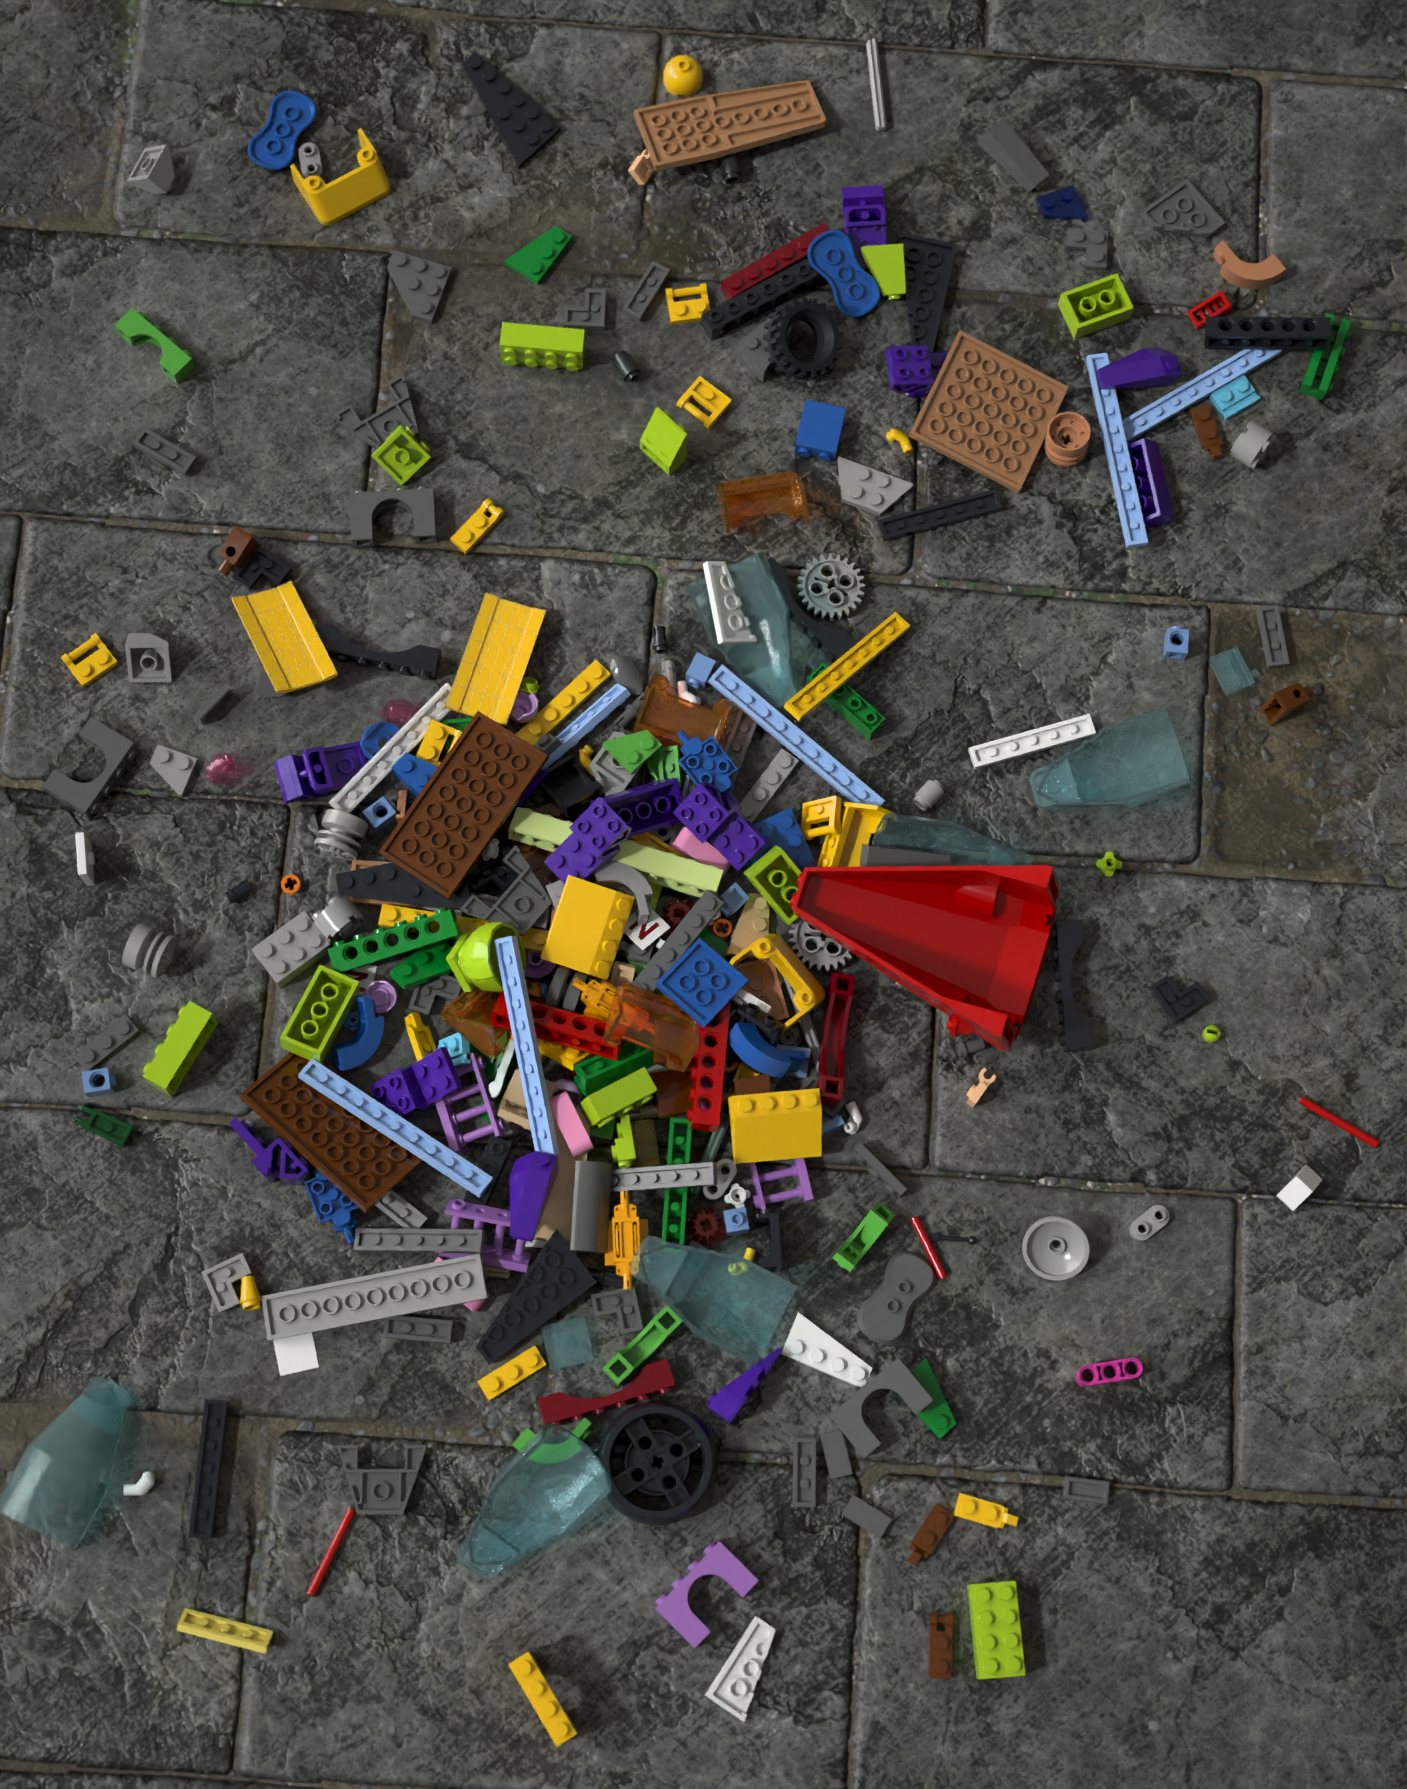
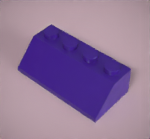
[1127,438,1175,528]
[591,778,683,838]

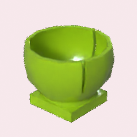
[446,922,526,993]

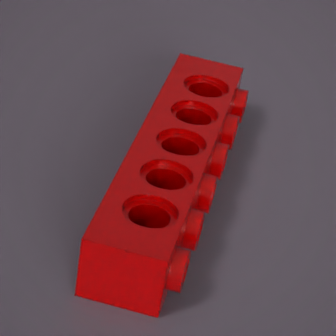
[492,993,626,1061]
[687,1001,731,1132]

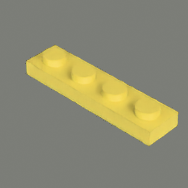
[177,1608,273,1654]

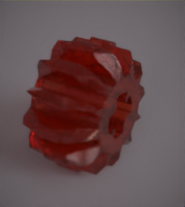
[661,897,694,933]
[687,1207,725,1246]

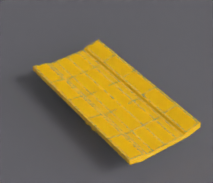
[231,581,338,694]
[445,593,546,726]

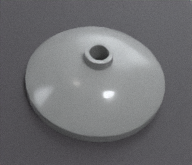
[1022,1216,1090,1281]

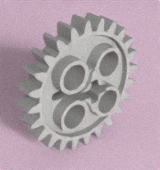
[797,554,865,621]
[788,917,852,973]

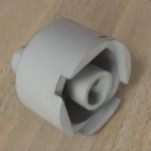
[1229,419,1277,469]
[312,895,364,945]

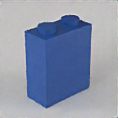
[794,400,846,461]

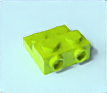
[372,424,431,486]
[611,1115,636,1169]

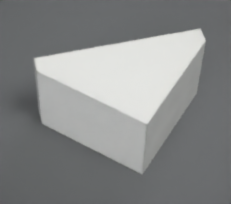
[1276,1164,1323,1211]

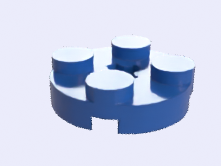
[360,722,400,760]

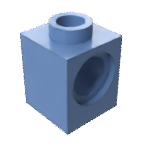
[1163,626,1189,660]
[685,652,716,689]
[363,796,397,834]
[717,882,750,917]
[82,1068,117,1097]
[723,1207,749,1236]

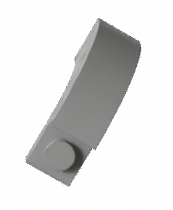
[591,861,653,925]

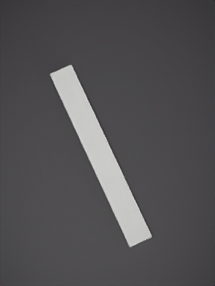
[328,683,452,813]

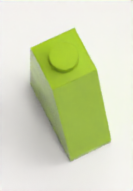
[860,244,906,300]

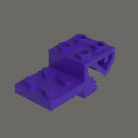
[841,185,886,269]
[885,346,948,398]
[274,741,367,804]
[673,781,768,871]
[544,796,632,884]
[370,1047,463,1120]
[229,1117,313,1186]

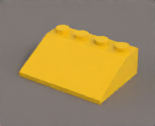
[540,875,635,980]
[728,1088,822,1164]

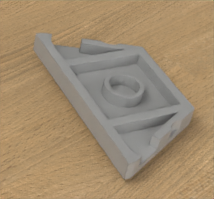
[837,457,913,516]
[589,732,660,796]

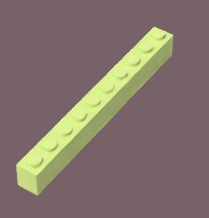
[508,807,723,898]

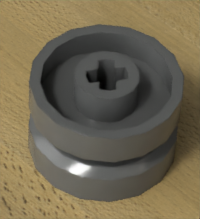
[545,965,589,1013]

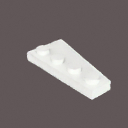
[703,561,757,644]
[781,1312,872,1388]
[705,1616,776,1722]

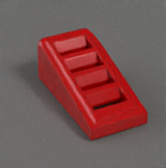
[1186,290,1233,330]

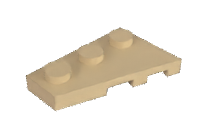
[725,893,769,959]

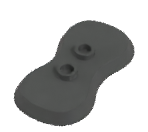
[857,1251,936,1346]

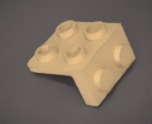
[497,1069,556,1130]

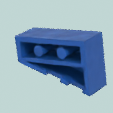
[391,753,438,797]

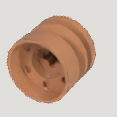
[1044,412,1091,467]

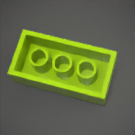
[500,322,585,371]
[280,965,360,1064]
[143,1001,218,1097]
[967,1581,1026,1679]

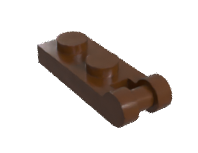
[928,1612,953,1679]

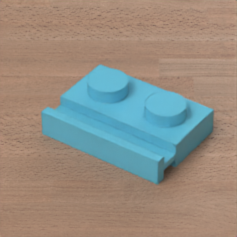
[1209,375,1261,421]
[438,1031,471,1068]

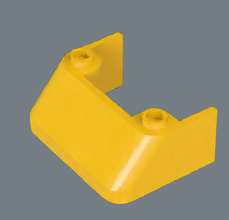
[290,128,390,225]
[817,802,903,867]
[729,933,825,1034]

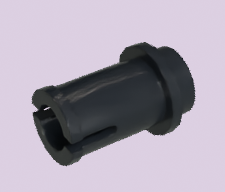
[652,626,669,654]
[225,879,254,904]

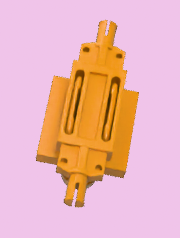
[572,977,654,1036]
[605,1191,650,1290]

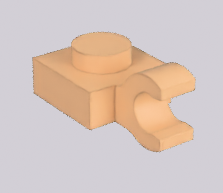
[628,149,654,185]
[966,1068,996,1108]

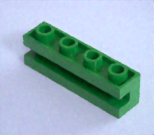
[1299,313,1351,400]
[807,663,886,741]
[574,1033,657,1097]

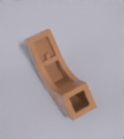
[1213,241,1286,289]

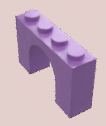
[655,1541,759,1648]

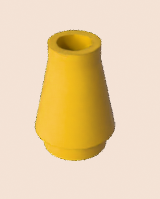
[240,1276,262,1311]

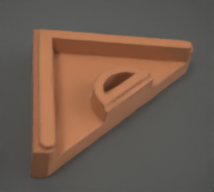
[396,790,408,824]

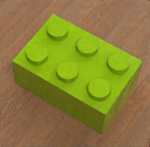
[1058,273,1134,339]
[743,845,802,925]
[578,1067,657,1128]

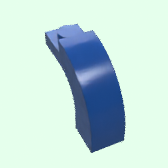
[331,994,384,1071]
[727,1023,806,1078]

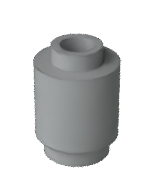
[913,780,944,811]

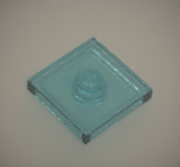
[541,1316,594,1371]

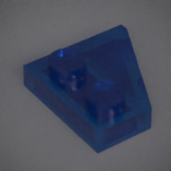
[1035,185,1089,222]

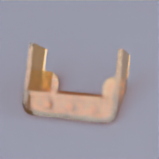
[715,471,809,534]

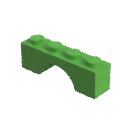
[115,308,194,384]
[602,1305,683,1387]

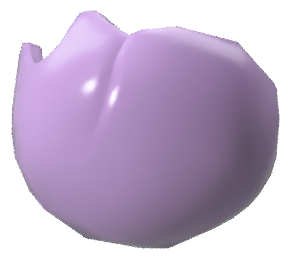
[510,691,538,723]
[364,980,398,1013]
[551,1079,582,1108]

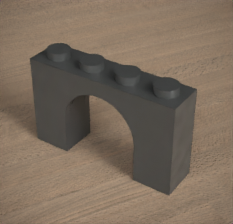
[349,486,437,548]
[42,717,137,818]
[829,1356,934,1458]

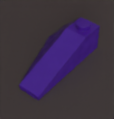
[1096,348,1182,390]
[509,1151,559,1242]
[707,1348,783,1425]

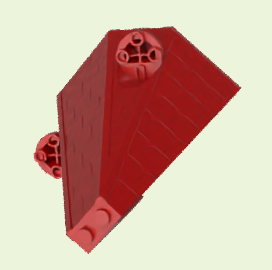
[790,865,1060,1053]

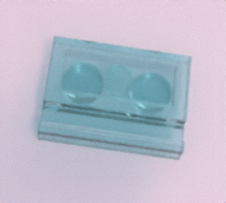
[1208,646,1255,696]

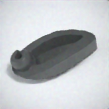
[609,654,643,696]

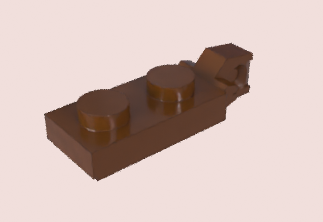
[1189,404,1223,461]
[907,1504,955,1566]

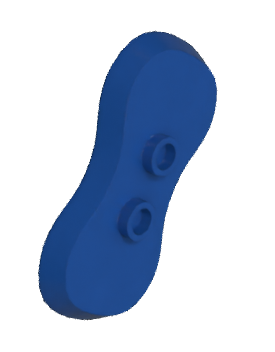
[248,91,317,169]
[807,229,880,318]

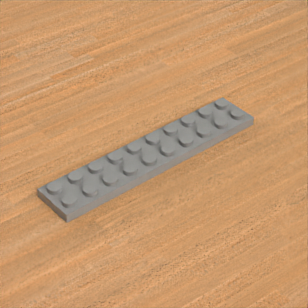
[261,1253,488,1341]

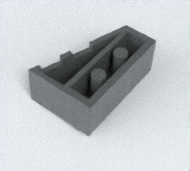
[736,318,797,382]

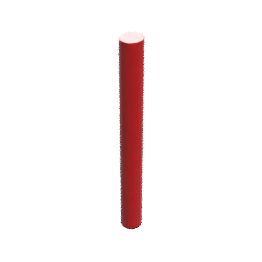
[1298,1096,1379,1148]
[307,1508,356,1597]

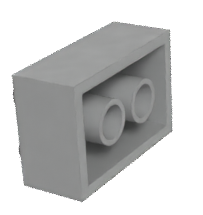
[251,911,332,989]

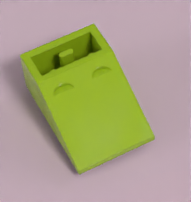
[640,407,688,475]

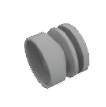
[314,809,369,861]
[122,923,177,979]

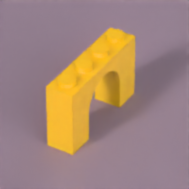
[508,1651,578,1747]

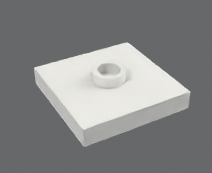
[75,832,95,886]

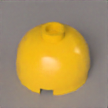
[663,55,703,97]

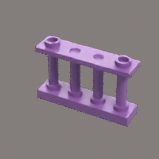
[435,1052,506,1155]
[749,1158,814,1210]
[439,1199,531,1272]

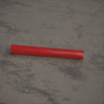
[910,1216,947,1280]

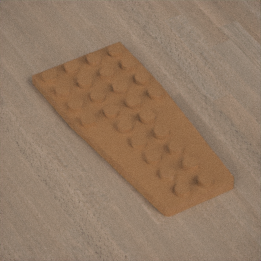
[633,80,826,172]

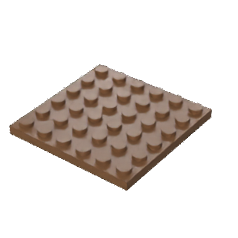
[908,330,1068,493]

